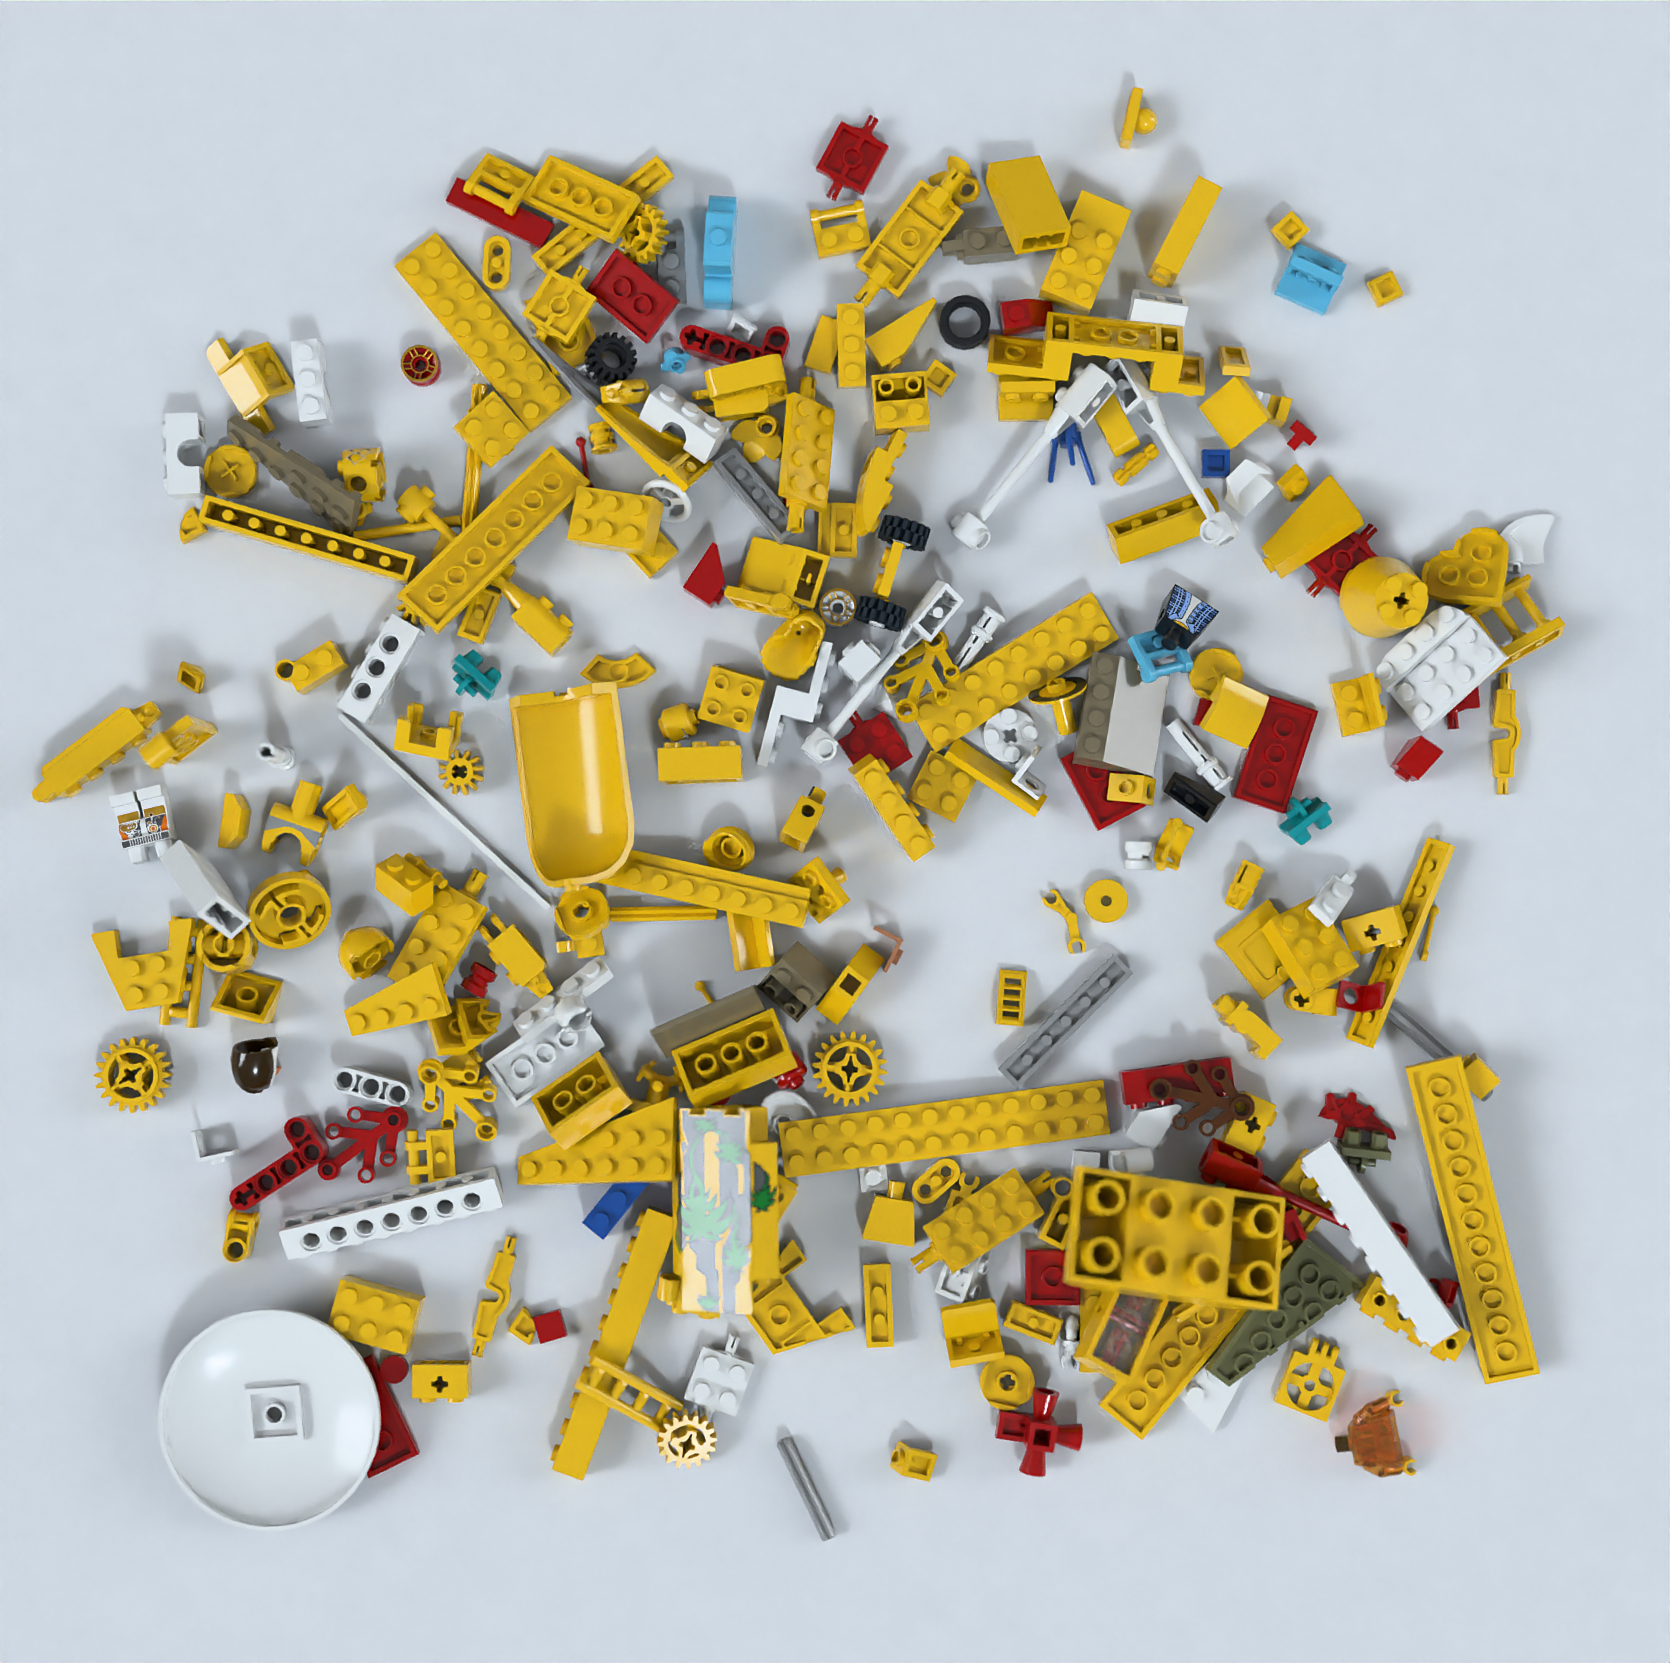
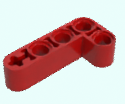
[679,325,790,366]
[229,1115,329,1211]

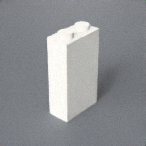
[160,839,251,939]

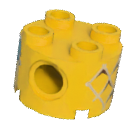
[337,447,387,503]
[196,924,259,975]

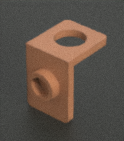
[873,926,903,973]

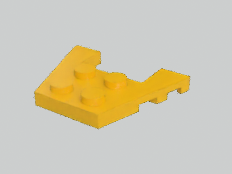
[91,918,196,1011]
[744,1239,855,1355]

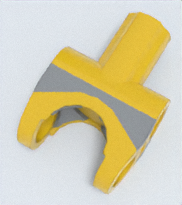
[262,779,329,867]

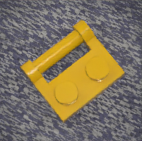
[463,153,535,216]
[809,199,871,259]

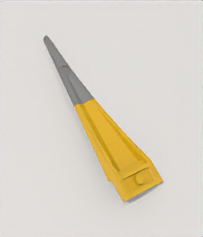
[529,336,713,493]

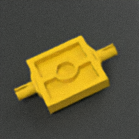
[522,265,597,345]

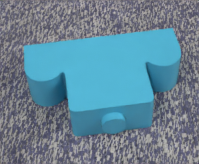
[703,195,738,310]

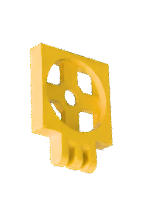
[1274,1337,1346,1423]

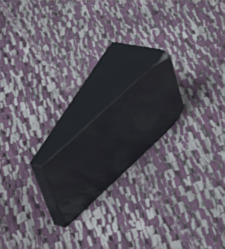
[1163,772,1226,823]

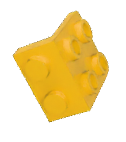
[940,1298,1005,1368]

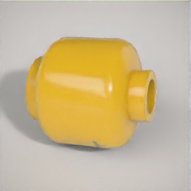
[658,702,701,742]

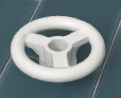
[641,479,692,523]

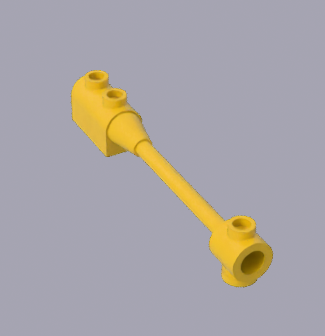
[395,484,574,657]

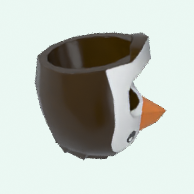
[230,1037,282,1094]

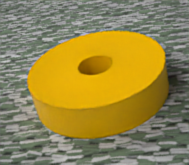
[1083,879,1128,923]

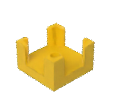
[393,701,464,761]

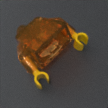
[1335,1389,1416,1478]

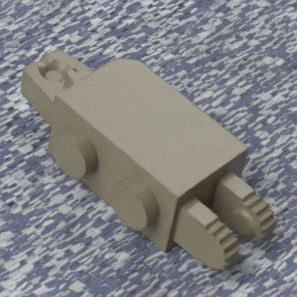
[942,226,1018,265]

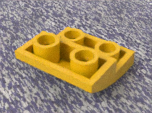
[1199,675,1269,749]

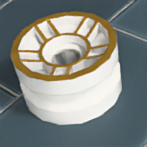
[819,588,857,629]

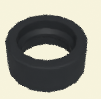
[939,295,991,350]

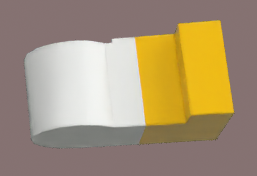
[1251,388,1292,428]

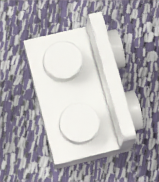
[934,1252,990,1303]

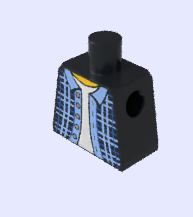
[1154,584,1219,650]

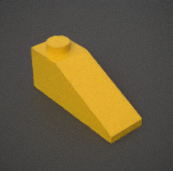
[865,297,937,373]

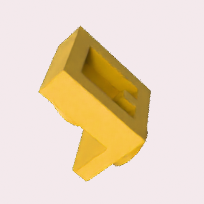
[890,1441,938,1482]

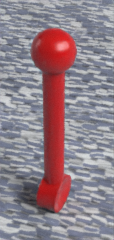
[576,437,594,488]

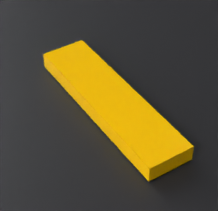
[944,739,1047,817]

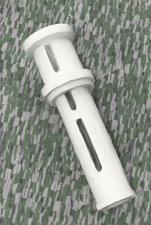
[943,606,1006,676]
[1165,717,1233,791]
[256,743,296,770]

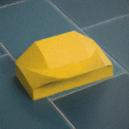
[218,793,252,849]

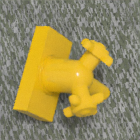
[625,1060,685,1122]

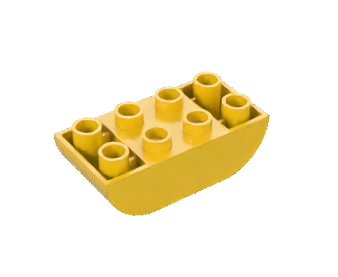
[1063,1166,1286,1311]

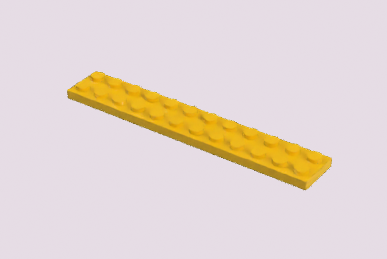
[1405,1054,1540,1385]
[778,1079,1110,1178]
[1098,1148,1332,1440]

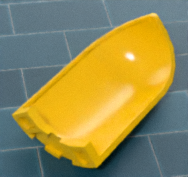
[509,681,634,892]

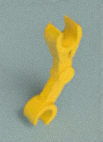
[1042,889,1086,954]

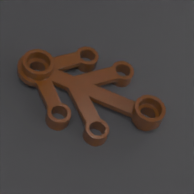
[1149,1059,1255,1137]

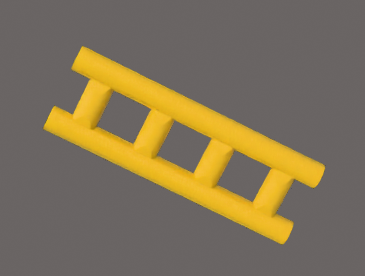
[159,916,209,1028]
[574,1353,684,1432]

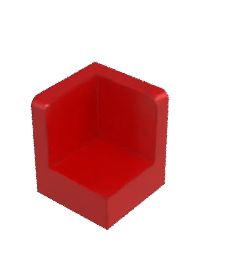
[1283,1205,1307,1242]

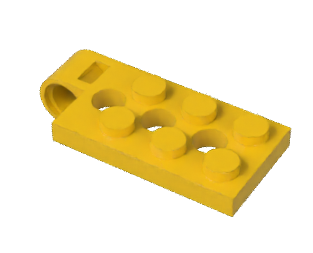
[138,715,218,770]

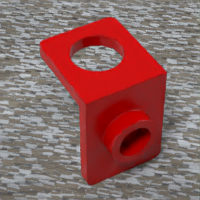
[1336,980,1385,1014]

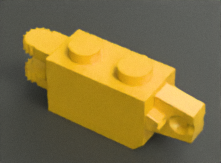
[691,383,788,423]
[477,913,554,999]

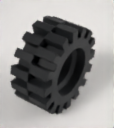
[584,332,637,385]

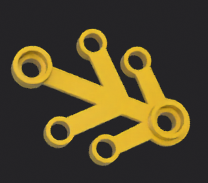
[883,631,960,723]
[417,1058,499,1141]

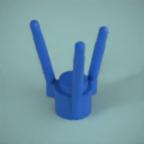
[1048,423,1096,485]

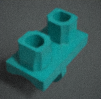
[452,650,502,700]
[1278,797,1332,845]

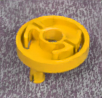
[246,869,331,949]

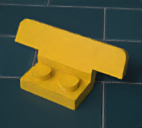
[206,338,295,436]

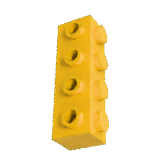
[1107,488,1220,564]
[848,753,936,862]
[1354,1273,1472,1362]

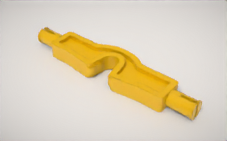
[1491,672,1521,795]
[471,1235,518,1358]

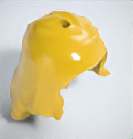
[760,609,826,681]

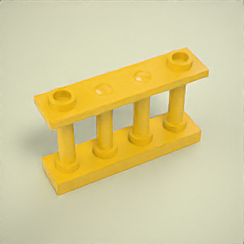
[1462,574,1565,676]

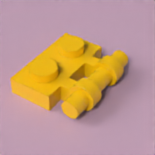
[404,1127,457,1185]

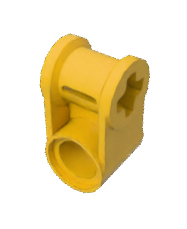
[1283,986,1338,1016]
[222,1207,260,1263]

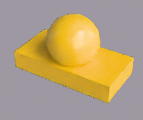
[1119,87,1157,149]
[322,783,368,831]

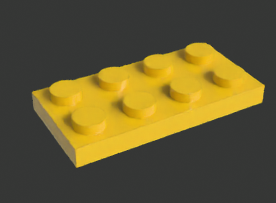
[522,155,641,245]

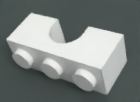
[290,338,333,429]
[639,383,728,464]
[161,412,207,499]

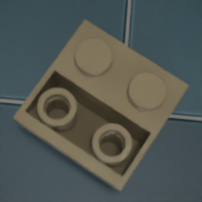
[757,941,838,1023]

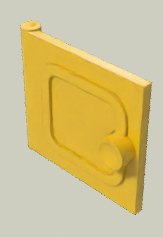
[1215,899,1291,1000]

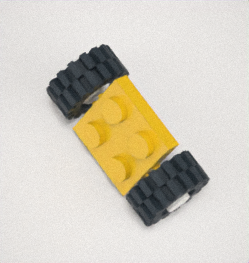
[854,515,931,632]

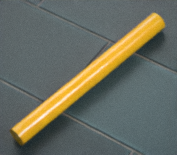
[353,515,462,541]

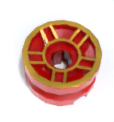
[401,345,441,387]

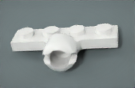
[512,956,614,1043]

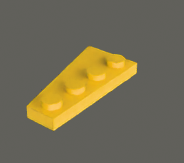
[344,961,452,1036]

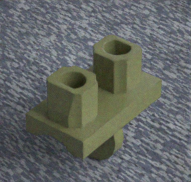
[1336,1127,1391,1174]

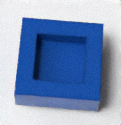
[1201,449,1230,478]

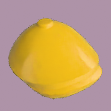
[702,826,755,871]

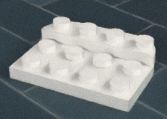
[1377,606,1508,733]

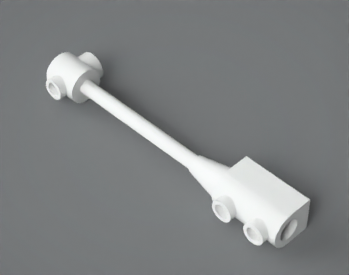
[1102,358,1239,549]
[951,362,1118,550]
[800,580,964,765]

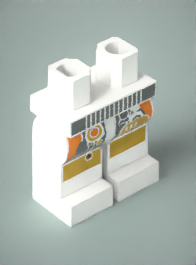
[109,784,178,864]

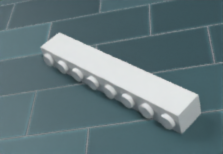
[1300,1138,1459,1347]

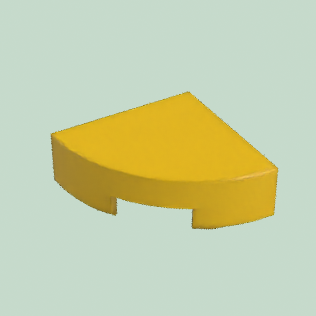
[179,507,208,544]
[507,1307,536,1346]

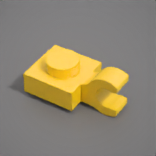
[556,931,605,959]

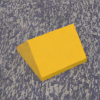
[210,972,283,1024]

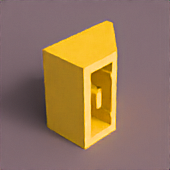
[871,371,930,436]

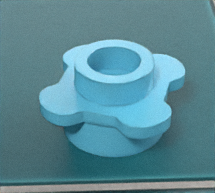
[660,347,691,374]

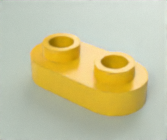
[482,236,512,292]
[912,1157,960,1204]

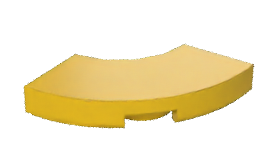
[580,652,657,689]

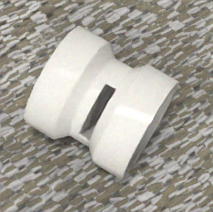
[1124,842,1152,870]

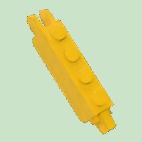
[32,701,163,803]

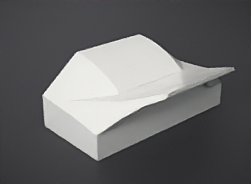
[1223,458,1280,520]

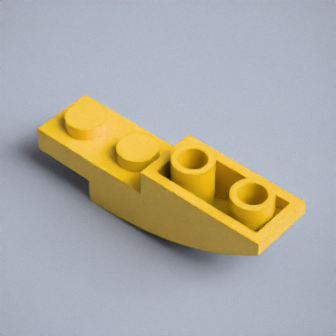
[855,429,908,537]

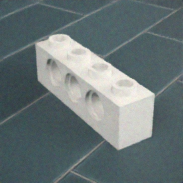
[337,613,425,726]

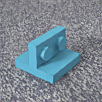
[1274,243,1346,316]

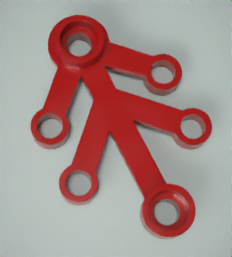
[318,1106,409,1184]

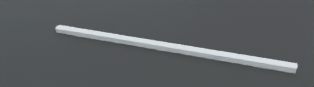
[337,713,551,910]

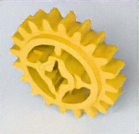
[812,1030,887,1107]
[94,1037,173,1113]

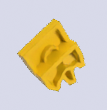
[427,997,502,1056]

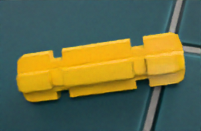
[1112,443,1159,486]

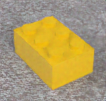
[567,486,664,557]
[658,741,744,785]
[1261,896,1359,999]
[530,1051,633,1150]
[328,1275,426,1355]

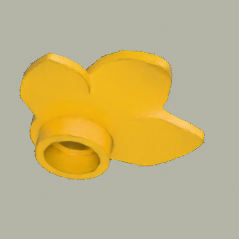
[928,156,981,207]
[731,414,783,463]

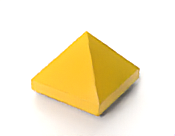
[177,661,205,694]

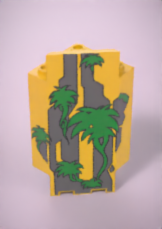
[672,1104,779,1314]

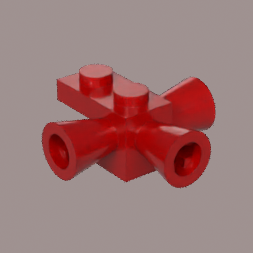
[995,1387,1083,1477]

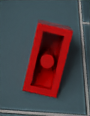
[998,298,1053,336]
[683,542,726,608]
[1390,736,1444,782]

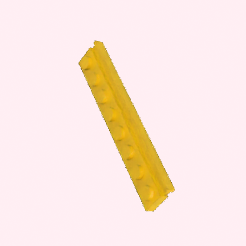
[596,850,812,928]

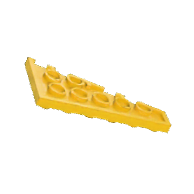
[517,1097,678,1186]

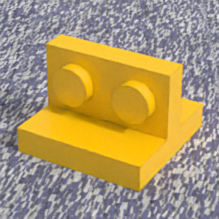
[998,374,1055,422]

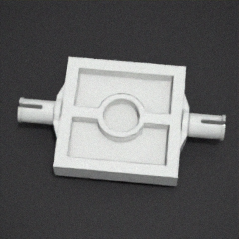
[684,1334,755,1423]

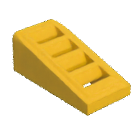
[995,969,1027,1026]

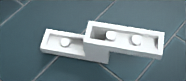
[757,641,837,769]

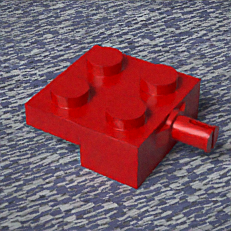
[838,711,913,774]

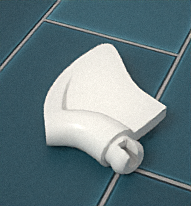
[1499,514,1554,574]

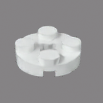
[983,708,1038,763]

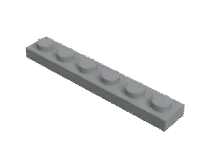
[998,954,1133,1089]

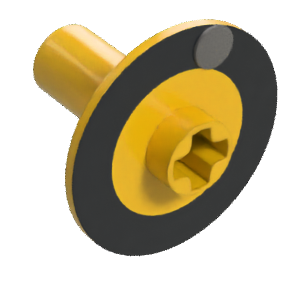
[1028,677,1087,735]

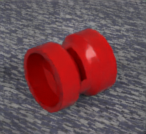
[460,961,498,998]

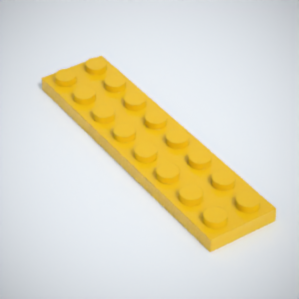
[394,232,573,433]
[397,445,590,635]
[909,592,1119,752]

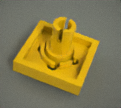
[787,856,851,924]

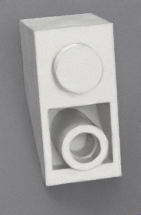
[1122,1102,1182,1153]

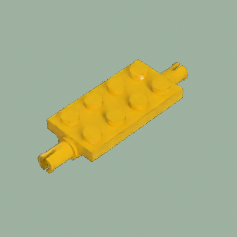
[854,167,966,308]
[778,377,835,533]
[387,868,489,986]
[910,1167,1053,1275]

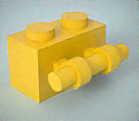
[375,853,448,917]

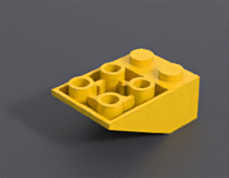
[737,536,830,612]

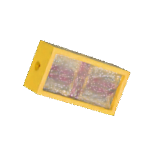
[1072,1291,1169,1384]

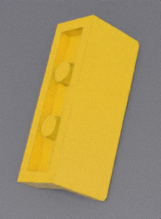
[726,911,775,972]

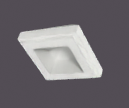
[725,313,758,344]
[872,684,907,719]

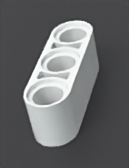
[332,1066,414,1106]

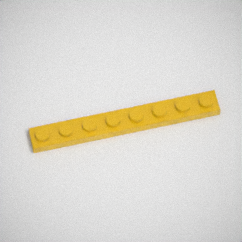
[1346,837,1455,1049]

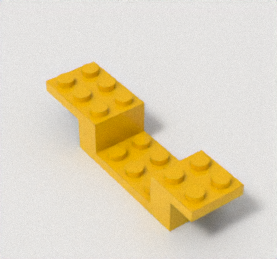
[987,312,1206,396]

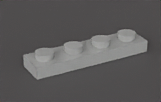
[713,447,796,545]

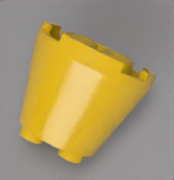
[1339,556,1428,638]

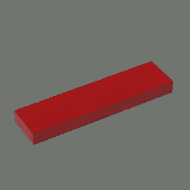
[445,177,555,249]

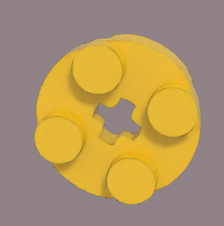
[554,885,610,941]
[979,1353,1035,1410]

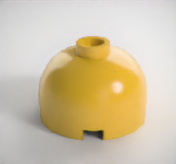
[338,926,394,981]

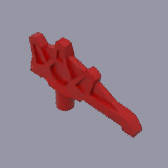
[1318,1092,1396,1140]

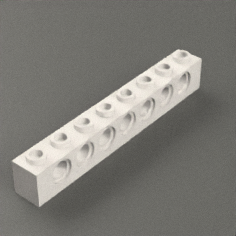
[278,1165,503,1260]

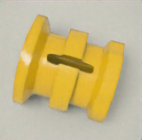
[588,421,618,455]

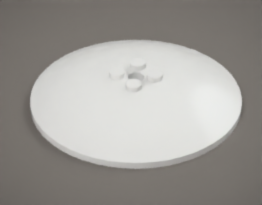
[158,1308,381,1531]

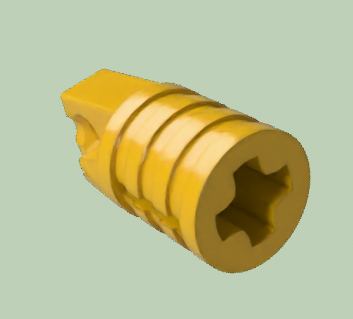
[600,378,649,405]
[1224,859,1265,911]

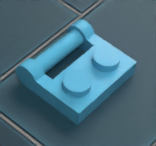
[1127,630,1193,683]

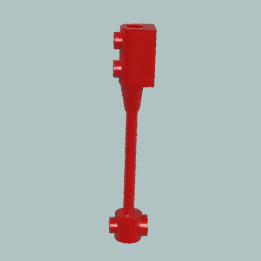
[1198,1137,1409,1248]

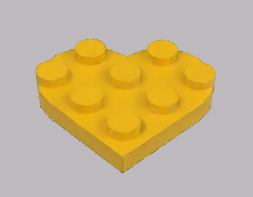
[1422,527,1509,608]

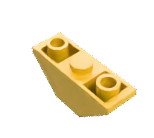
[816,943,885,1025]

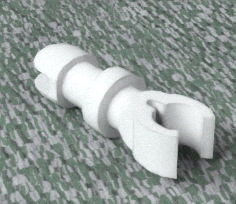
[1061,1315,1080,1370]

